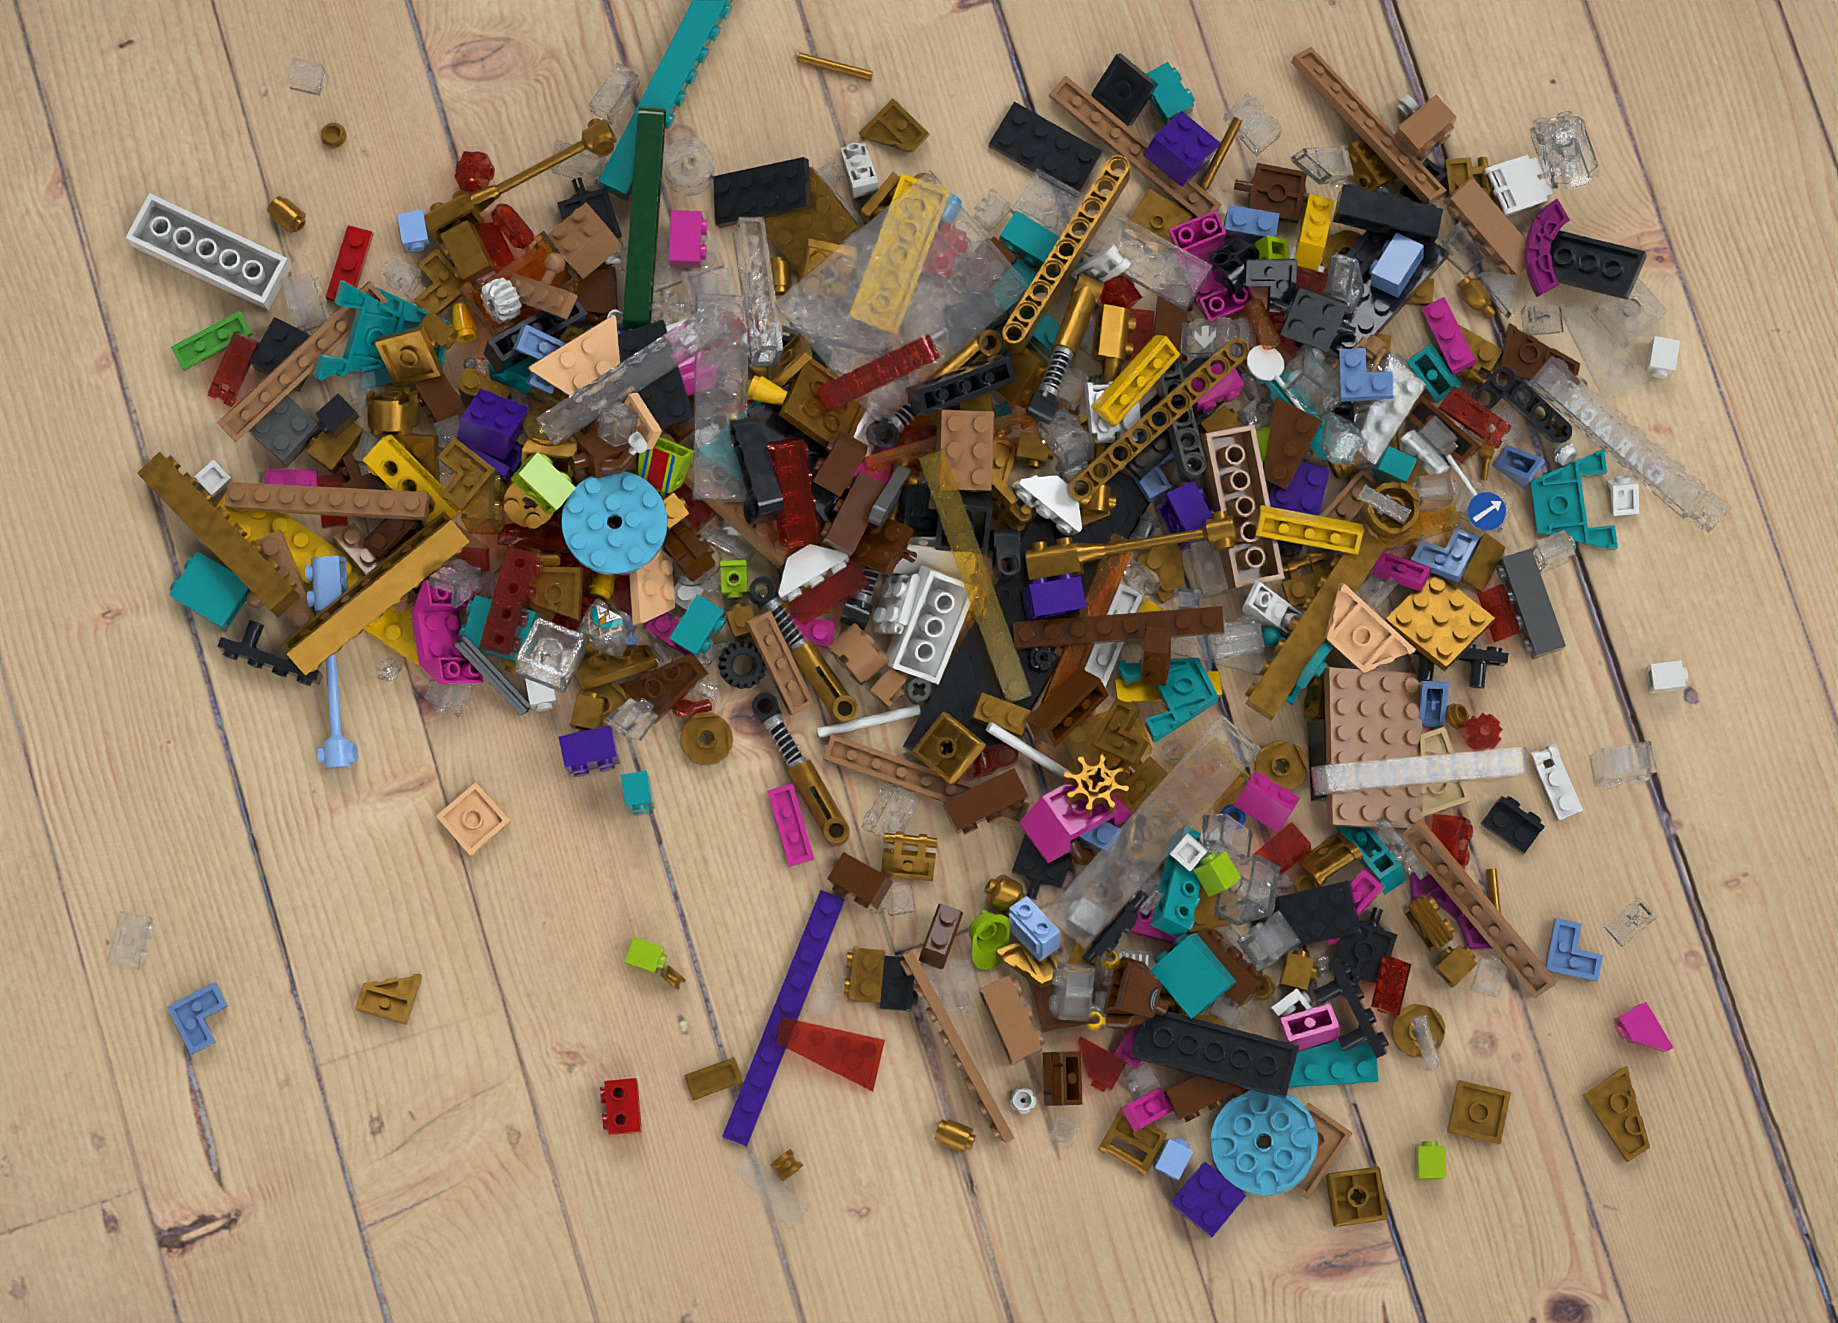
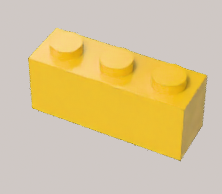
[1294,193,1334,271]

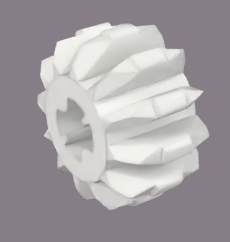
[481,278,522,324]

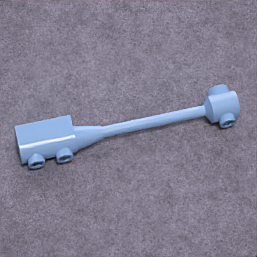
[305,555,358,768]

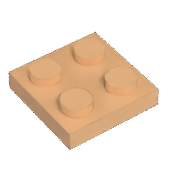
[436,782,511,856]

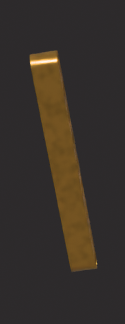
[1002,155,1130,353]
[1067,338,1249,501]

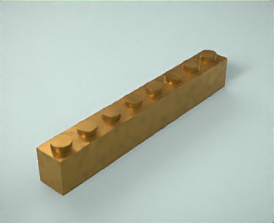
[137,451,301,618]
[280,511,470,676]
[1245,530,1387,721]

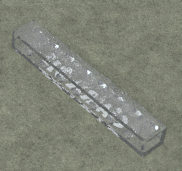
[536,303,731,445]
[1527,356,1709,519]

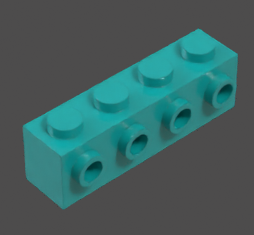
[1150,826,1211,938]

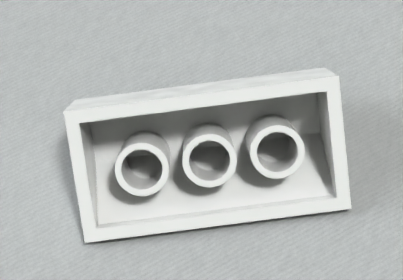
[886,564,977,684]

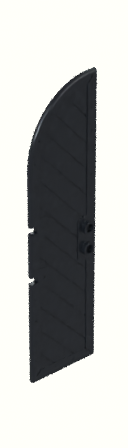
[902,446,1151,754]

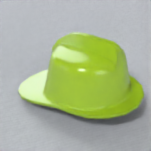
[969,910,1011,970]

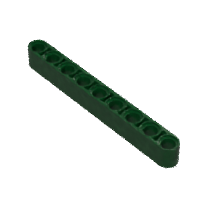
[623,107,666,330]

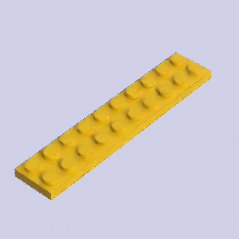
[216,480,420,667]

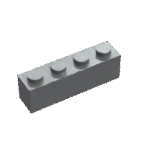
[1496,548,1566,660]

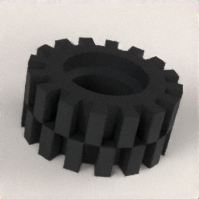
[718,641,767,689]

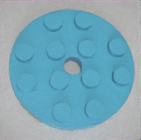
[562,472,667,575]
[1211,1090,1318,1196]

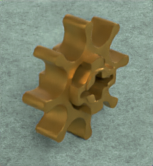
[1064,754,1129,817]

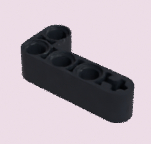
[1471,367,1572,443]
[729,415,784,525]

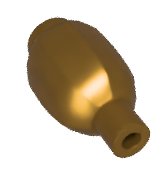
[1457,275,1496,319]

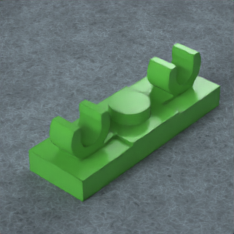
[171,311,253,371]

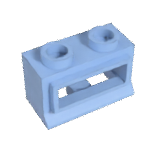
[1009,896,1060,962]

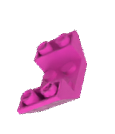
[1168,210,1257,323]
[411,580,484,684]
[1019,781,1137,864]

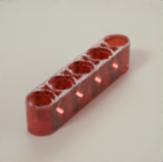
[816,334,941,413]

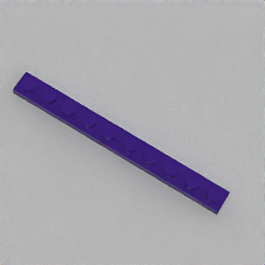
[722,890,845,1147]

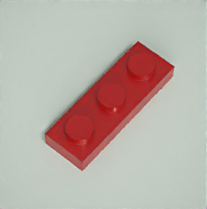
[325,225,374,301]

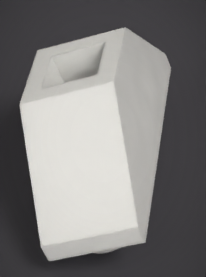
[840,143,878,198]
[1012,475,1082,536]
[778,544,850,602]
[1241,581,1304,636]

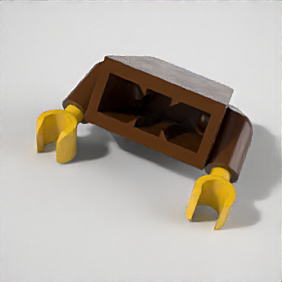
[1088,950,1168,1030]

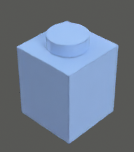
[397,210,431,252]
[1153,1137,1193,1181]

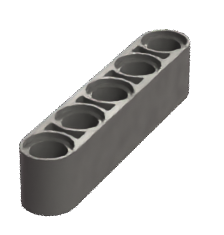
[1155,359,1206,482]

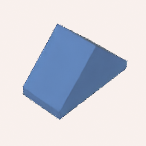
[1492,445,1545,489]
[1419,681,1449,727]

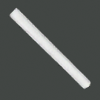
[817,705,921,738]
[986,722,1076,779]

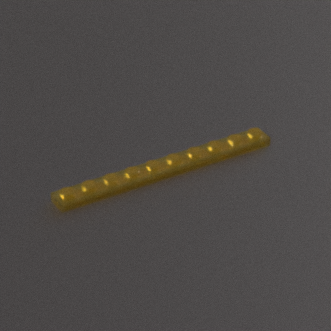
[918,449,1032,703]

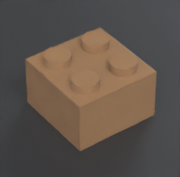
[1395,95,1457,161]
[547,203,623,279]

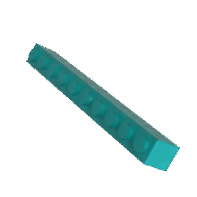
[598,0,732,201]

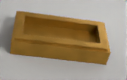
[684,1057,743,1101]

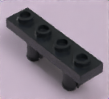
[217,620,323,686]
[1411,644,1509,689]
[1314,956,1389,1058]

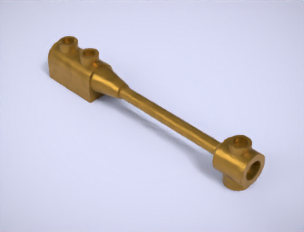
[424,118,617,246]
[1077,304,1136,515]
[1026,511,1237,581]

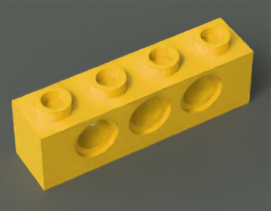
[362,434,461,526]

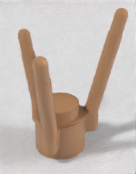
[1331,335,1387,372]

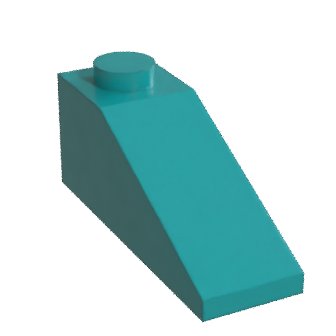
[1336,826,1406,895]

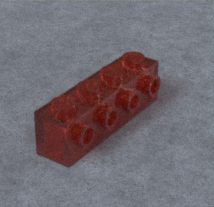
[767,437,820,548]
[479,546,543,658]

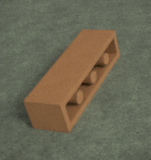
[1443,178,1526,278]

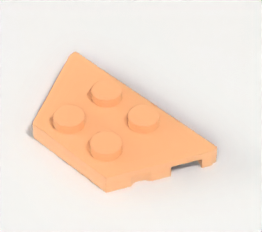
[527,315,621,400]
[629,549,675,626]
[1324,582,1416,673]

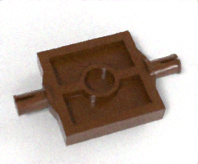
[1234,163,1321,223]
[849,518,917,576]

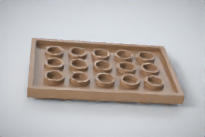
[1324,667,1425,830]

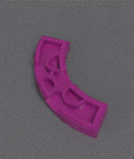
[1525,198,1570,297]
[1409,872,1493,950]

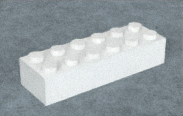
[126,193,292,311]

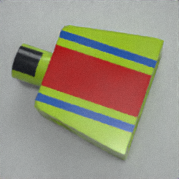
[638,437,695,500]

